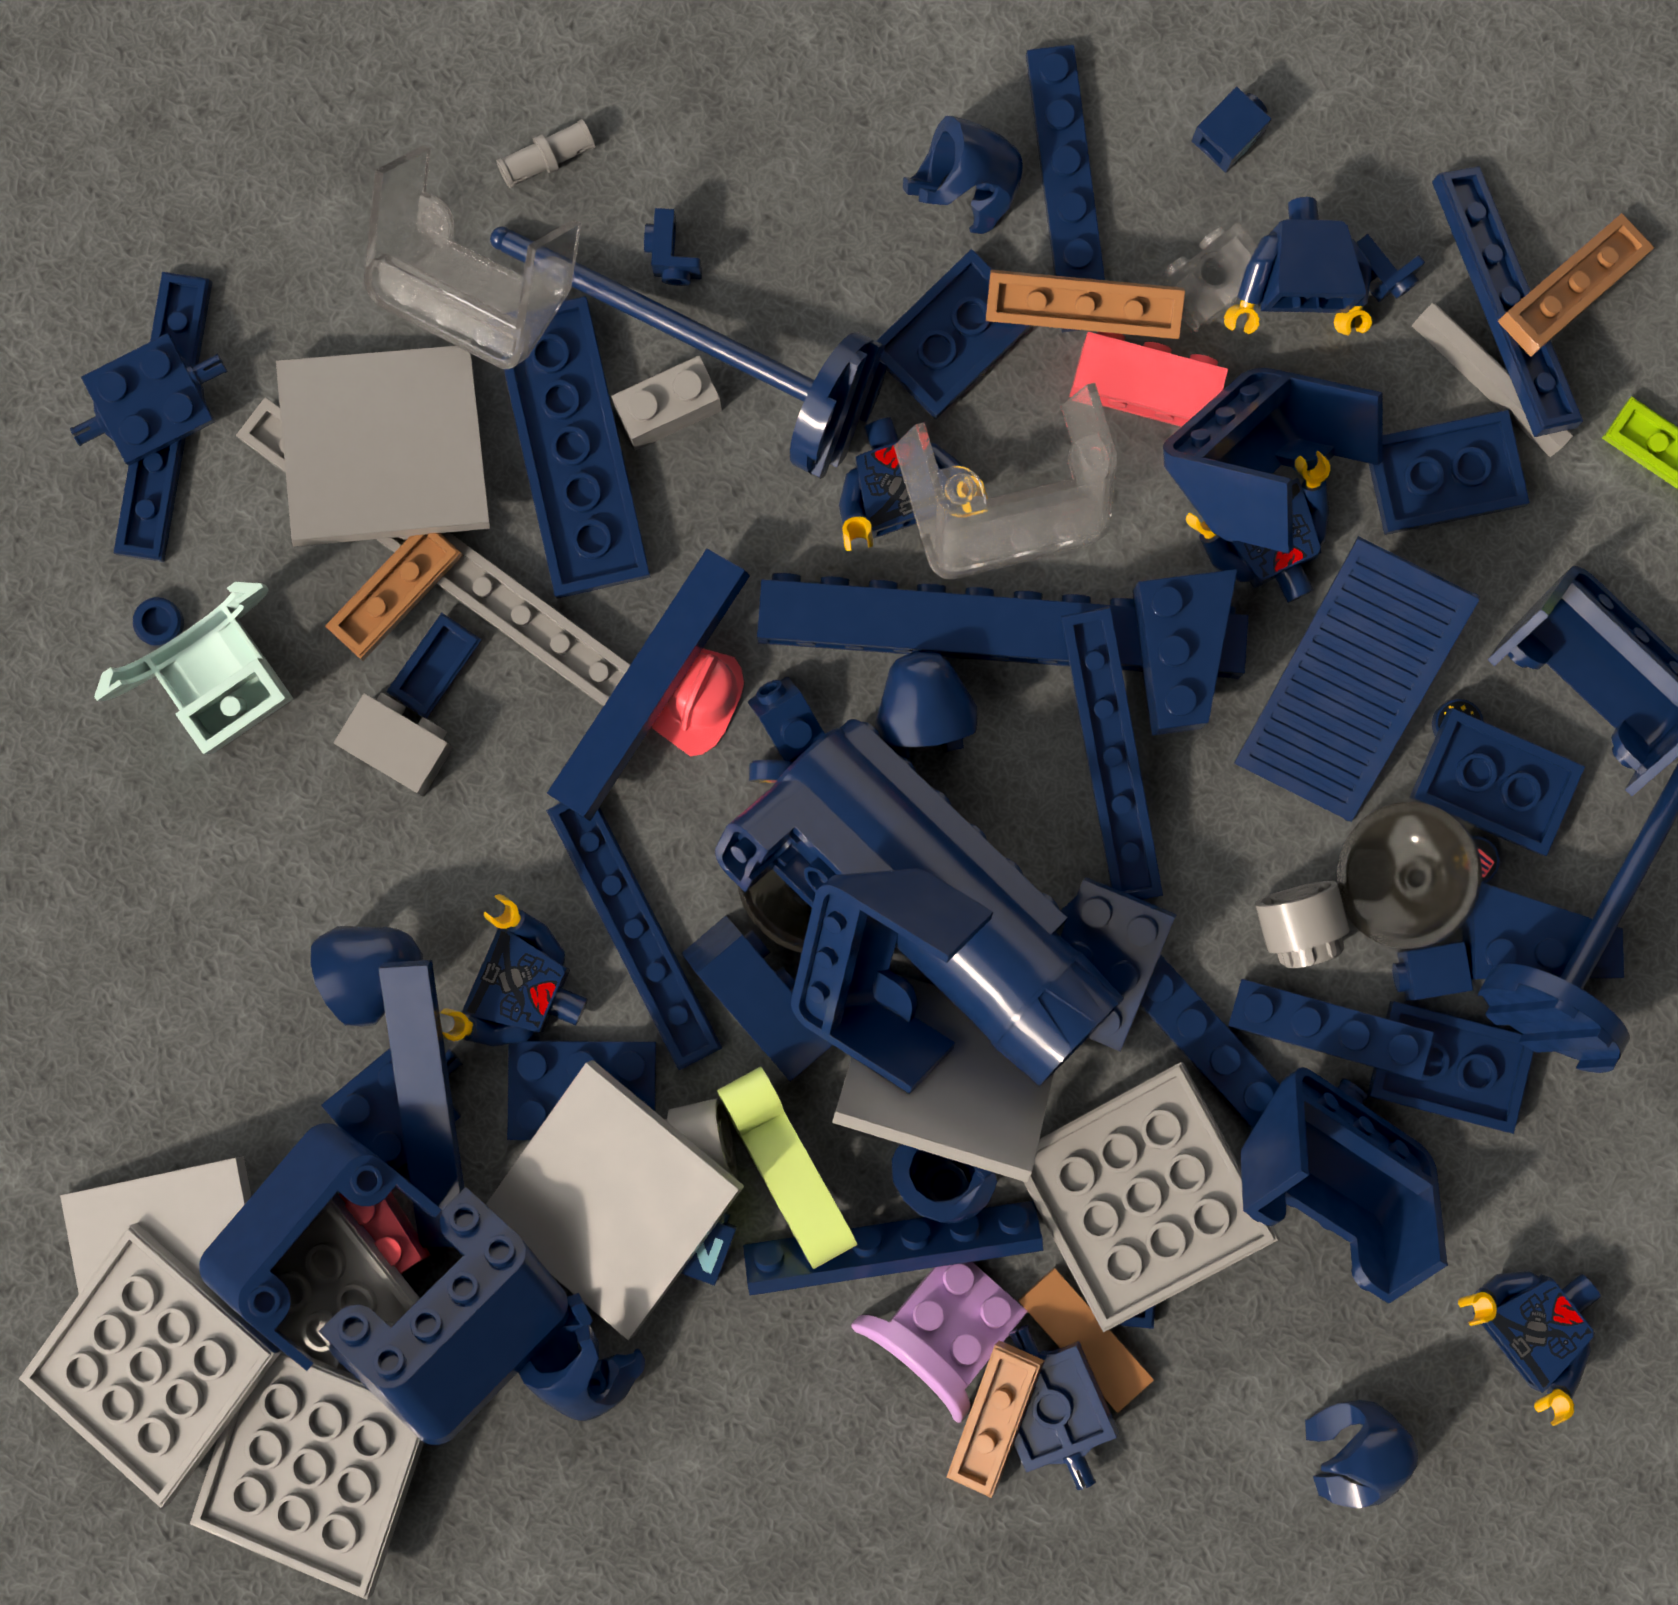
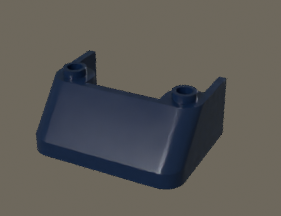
[1163,368,1383,554]
[1487,566,1678,796]
[791,868,993,1094]
[199,1123,442,1371]

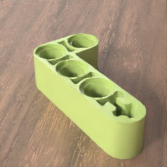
[717,1066,857,1269]

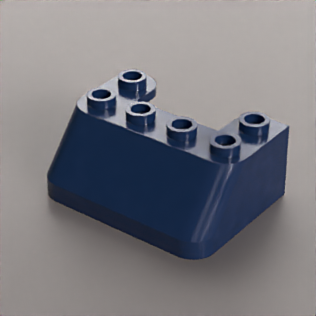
[1241,1067,1448,1304]
[318,1187,570,1445]

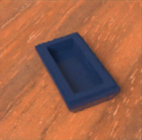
[386,612,482,719]

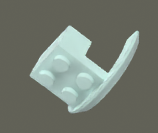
[94,582,293,754]

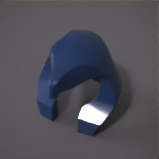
[903,116,1023,234]
[874,652,977,758]
[310,926,423,1027]
[892,1144,997,1223]
[518,1293,645,1421]
[1305,1400,1418,1508]

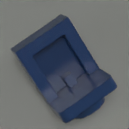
[644,208,702,286]
[1356,234,1425,302]
[748,677,825,761]

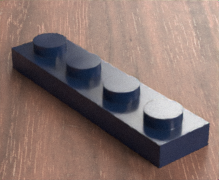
[1229,979,1434,1081]

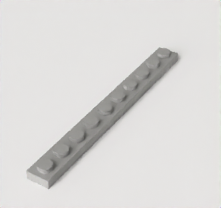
[236,397,630,706]

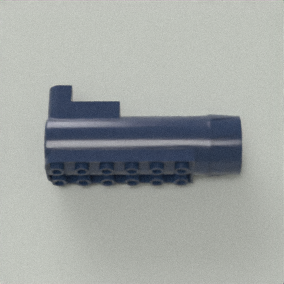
[715,719,1124,1086]

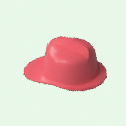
[652,648,744,756]

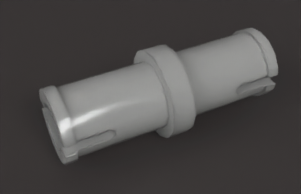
[496,119,595,188]

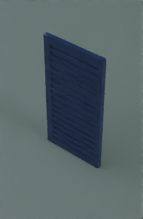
[1234,536,1480,822]

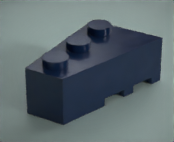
[1132,569,1237,735]
[1461,880,1624,980]
[682,915,832,1082]

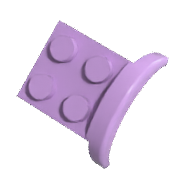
[851,1262,1027,1423]

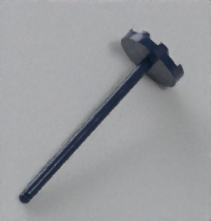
[490,226,887,479]
[1478,764,1678,1073]

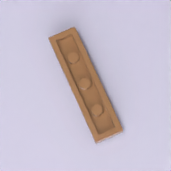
[1498,213,1654,357]
[986,270,1185,339]

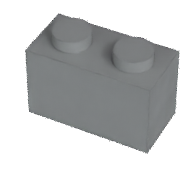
[611,355,722,451]
[334,692,454,797]

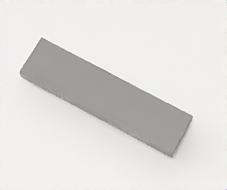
[1412,303,1573,457]

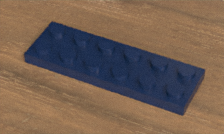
[492,296,651,599]

